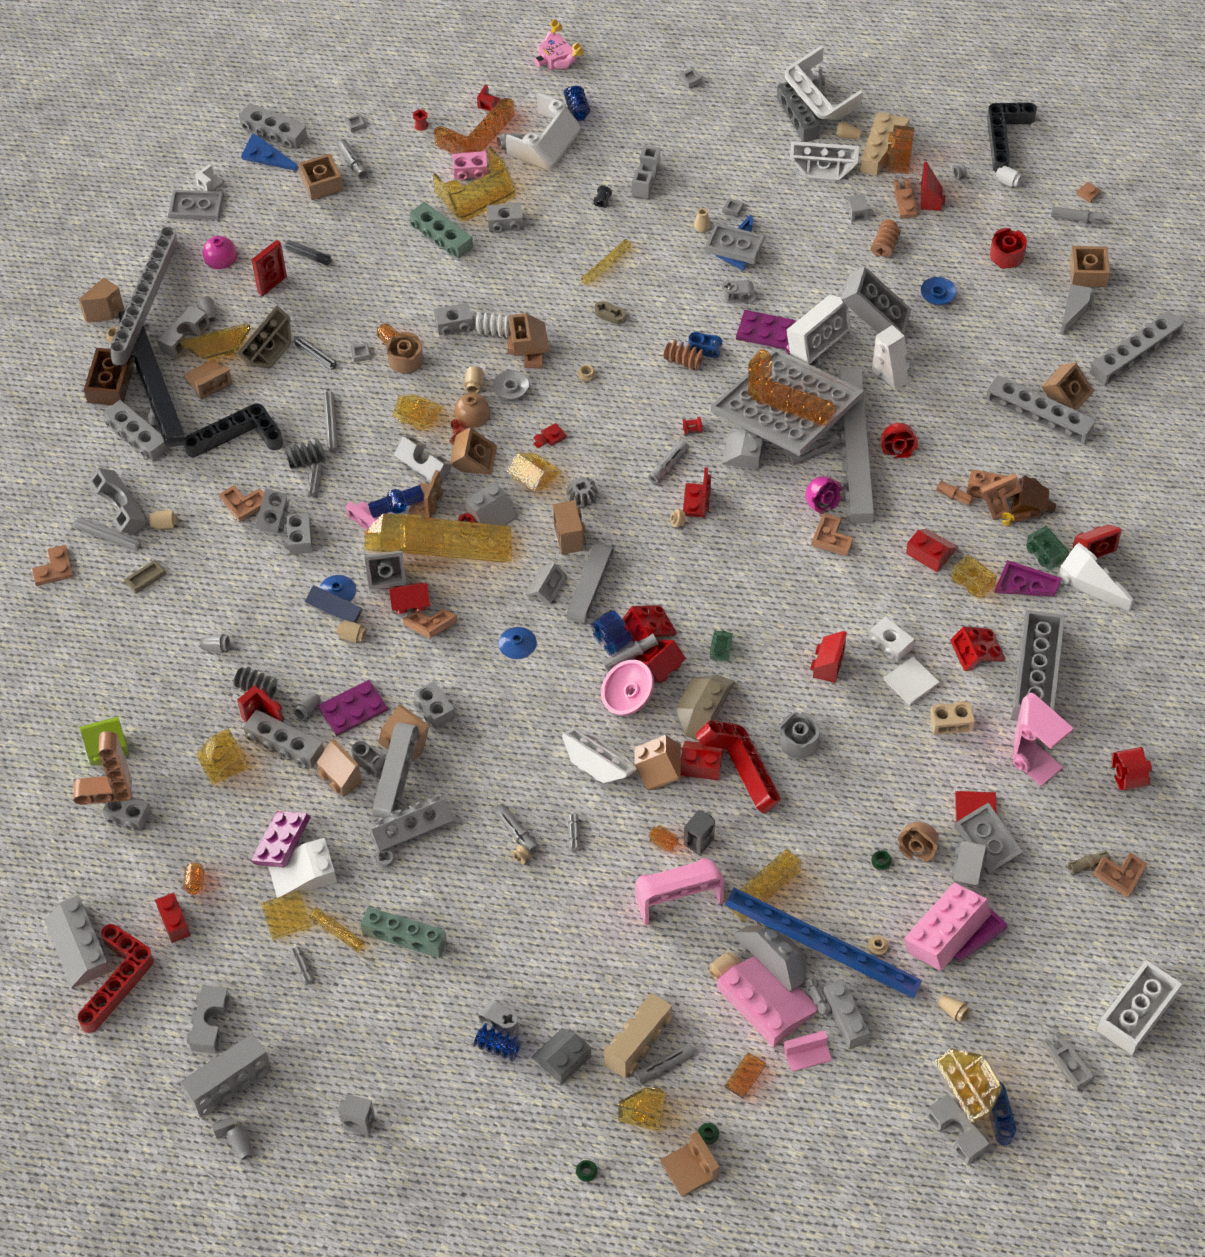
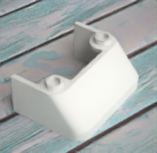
[785,45,863,121]
[506,93,580,169]

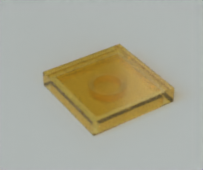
[260,890,312,940]

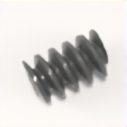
[286,439,326,469]
[233,666,278,699]

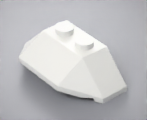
[790,141,859,180]
[562,727,637,783]

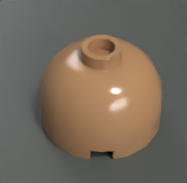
[454,393,490,428]
[897,821,939,863]

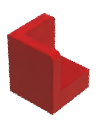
[477,85,500,113]

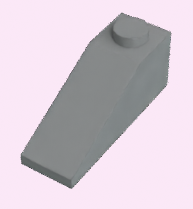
[1060,284,1094,335]

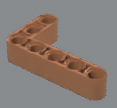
[73,731,132,805]

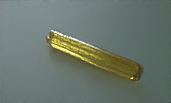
[581,239,631,286]

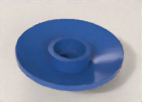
[920,277,956,305]
[319,575,356,602]
[498,627,537,659]

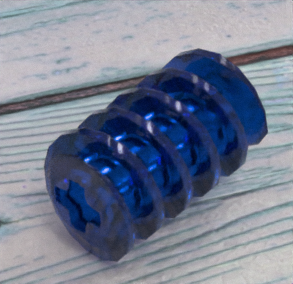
[563,86,590,121]
[473,1023,521,1062]

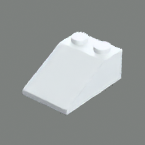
[269,838,337,899]

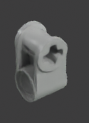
[721,280,755,303]
[352,741,386,777]
[478,999,519,1036]

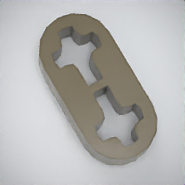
[594,301,626,324]

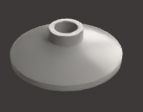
[493,370,529,400]

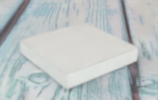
[884,657,939,706]

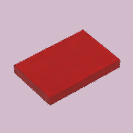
[251,239,287,296]

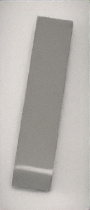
[566,543,614,623]
[373,722,419,819]

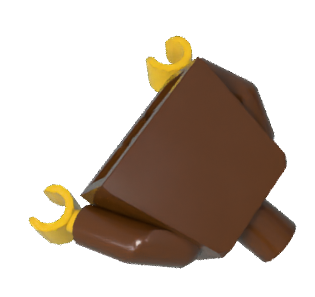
[1002,475,1057,526]

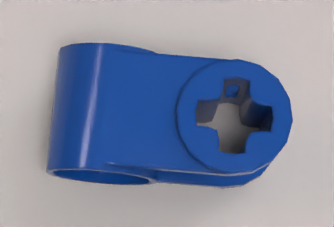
[688,332,723,358]

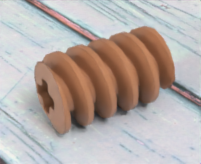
[871,219,901,257]
[663,339,703,371]

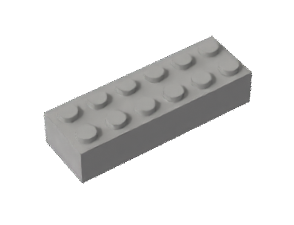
[1011,609,1065,720]

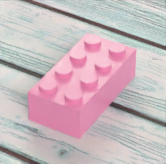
[904,883,991,971]

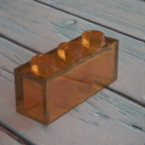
[886,125,914,174]

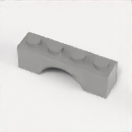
[89,468,147,534]

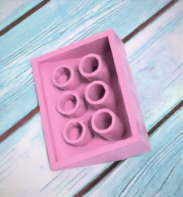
[717,956,818,1048]

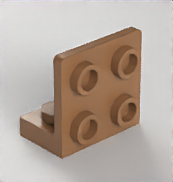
[184,359,232,400]
[408,470,444,520]
[660,1131,720,1197]

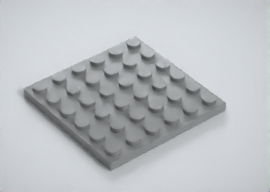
[711,348,864,456]

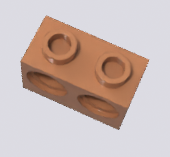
[967,469,1007,499]

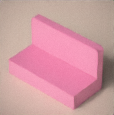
[346,501,388,535]
[784,1030,832,1071]

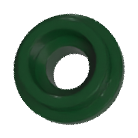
[871,850,892,870]
[698,1123,719,1144]
[576,1160,598,1182]

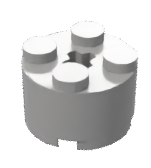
[780,712,820,759]

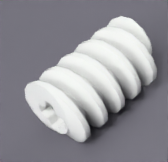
[476,311,511,338]

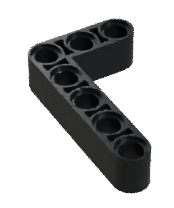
[987,102,1037,172]
[184,403,283,457]

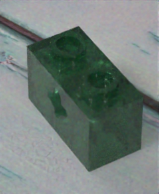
[1026,526,1069,571]

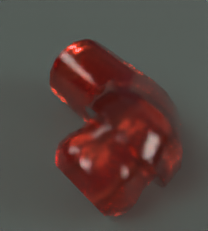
[449,419,465,444]

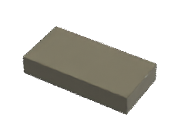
[124,560,166,594]

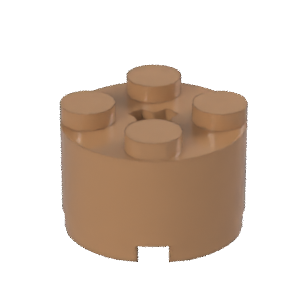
[386,332,424,373]

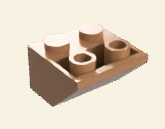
[509,313,550,356]

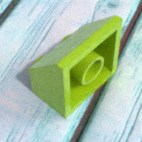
[79,716,129,765]

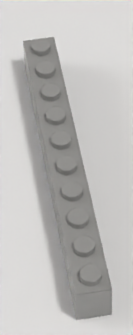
[836,367,874,524]

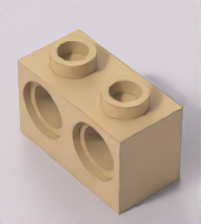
[930,702,974,735]

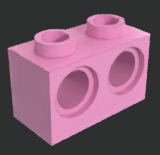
[452,151,488,180]

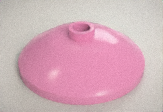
[601,660,654,716]

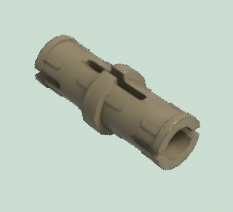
[1068,850,1111,875]

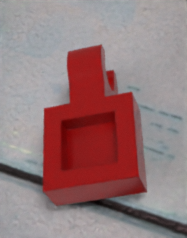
[533,423,566,449]

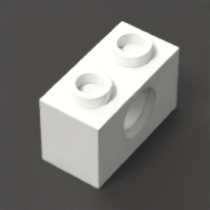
[869,617,914,662]

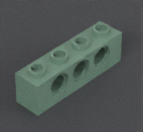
[409,202,473,259]
[361,907,447,958]

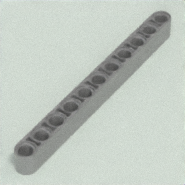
[110,227,177,365]

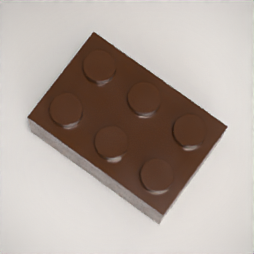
[84,348,135,405]

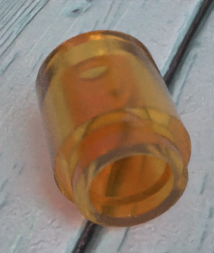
[376,323,399,344]
[648,825,680,853]
[183,863,205,895]

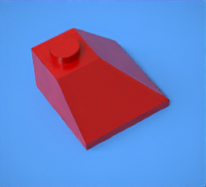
[920,162,946,211]

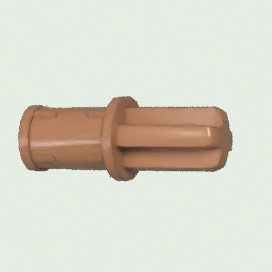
[936,480,973,505]

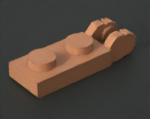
[894,178,918,219]

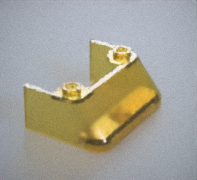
[433,146,516,221]

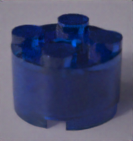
[590,609,633,656]

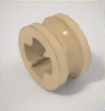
[511,845,531,865]

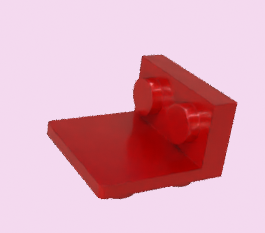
[683,467,712,518]
[621,605,677,643]
[950,626,1006,671]
[237,685,285,723]

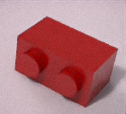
[155,892,191,944]

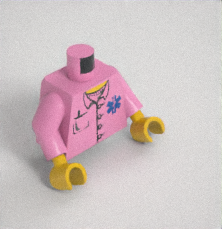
[534,19,584,70]

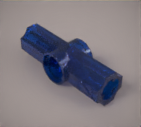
[368,485,424,518]

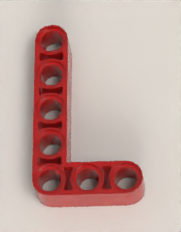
[696,720,781,814]
[77,924,154,1033]

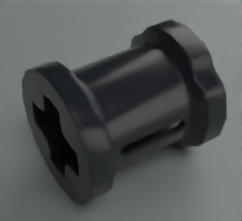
[593,185,612,208]

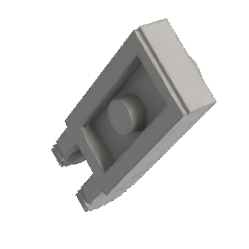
[1042,1032,1095,1091]

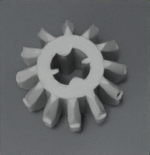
[566,476,598,507]

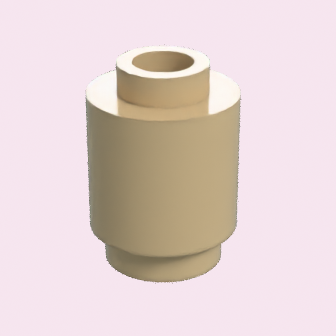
[464,366,484,393]
[150,510,178,530]
[336,620,366,643]
[709,951,740,980]

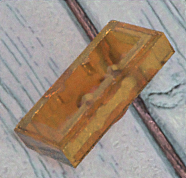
[725,1052,766,1099]

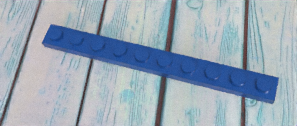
[725,887,922,999]

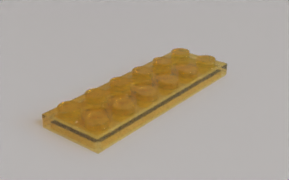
[400,515,512,563]

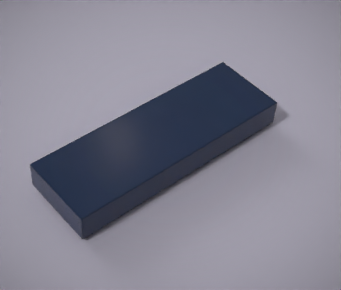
[304,585,363,623]

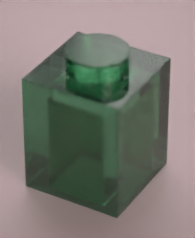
[710,630,733,662]

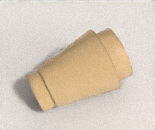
[835,121,861,139]
[694,208,711,232]
[938,994,970,1022]

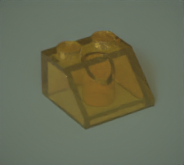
[392,394,444,430]
[507,452,562,492]
[196,728,248,785]
[618,1087,667,1132]

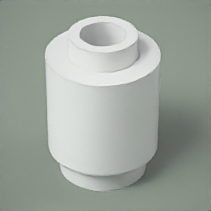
[996,166,1022,187]

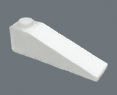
[1059,543,1134,611]

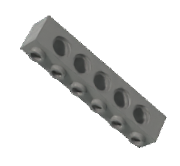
[1090,311,1184,386]
[986,375,1096,445]

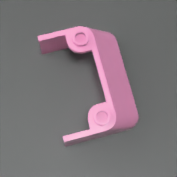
[1013,693,1074,786]
[635,858,724,925]

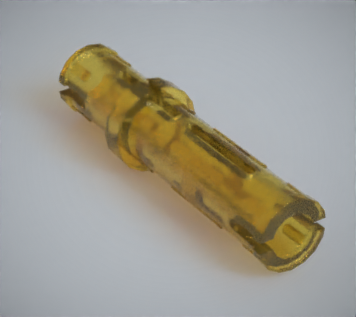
[309,907,365,952]

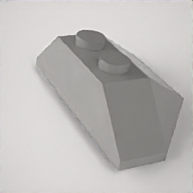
[734,926,807,992]

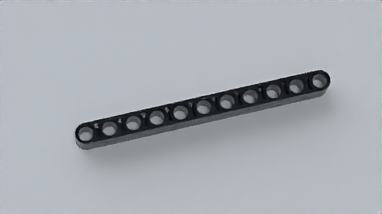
[119,311,185,448]

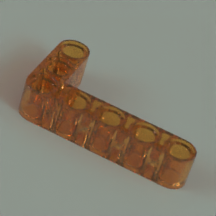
[434,98,515,154]
[748,349,836,425]

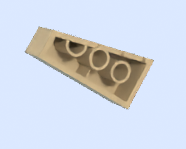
[860,112,910,176]
[604,993,673,1079]

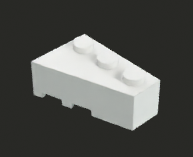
[872,325,912,390]

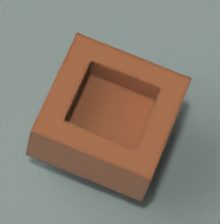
[1076,182,1101,203]

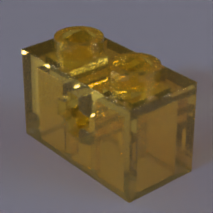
[951,554,997,599]

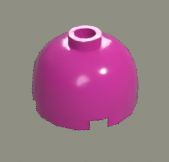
[202,236,238,269]
[805,476,842,514]

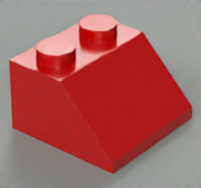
[1072,524,1122,558]
[906,528,958,572]
[389,582,430,614]
[810,631,847,683]
[632,639,686,683]
[681,741,724,781]

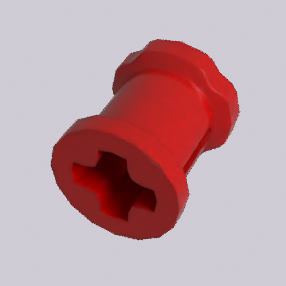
[413,109,429,131]
[682,417,703,435]

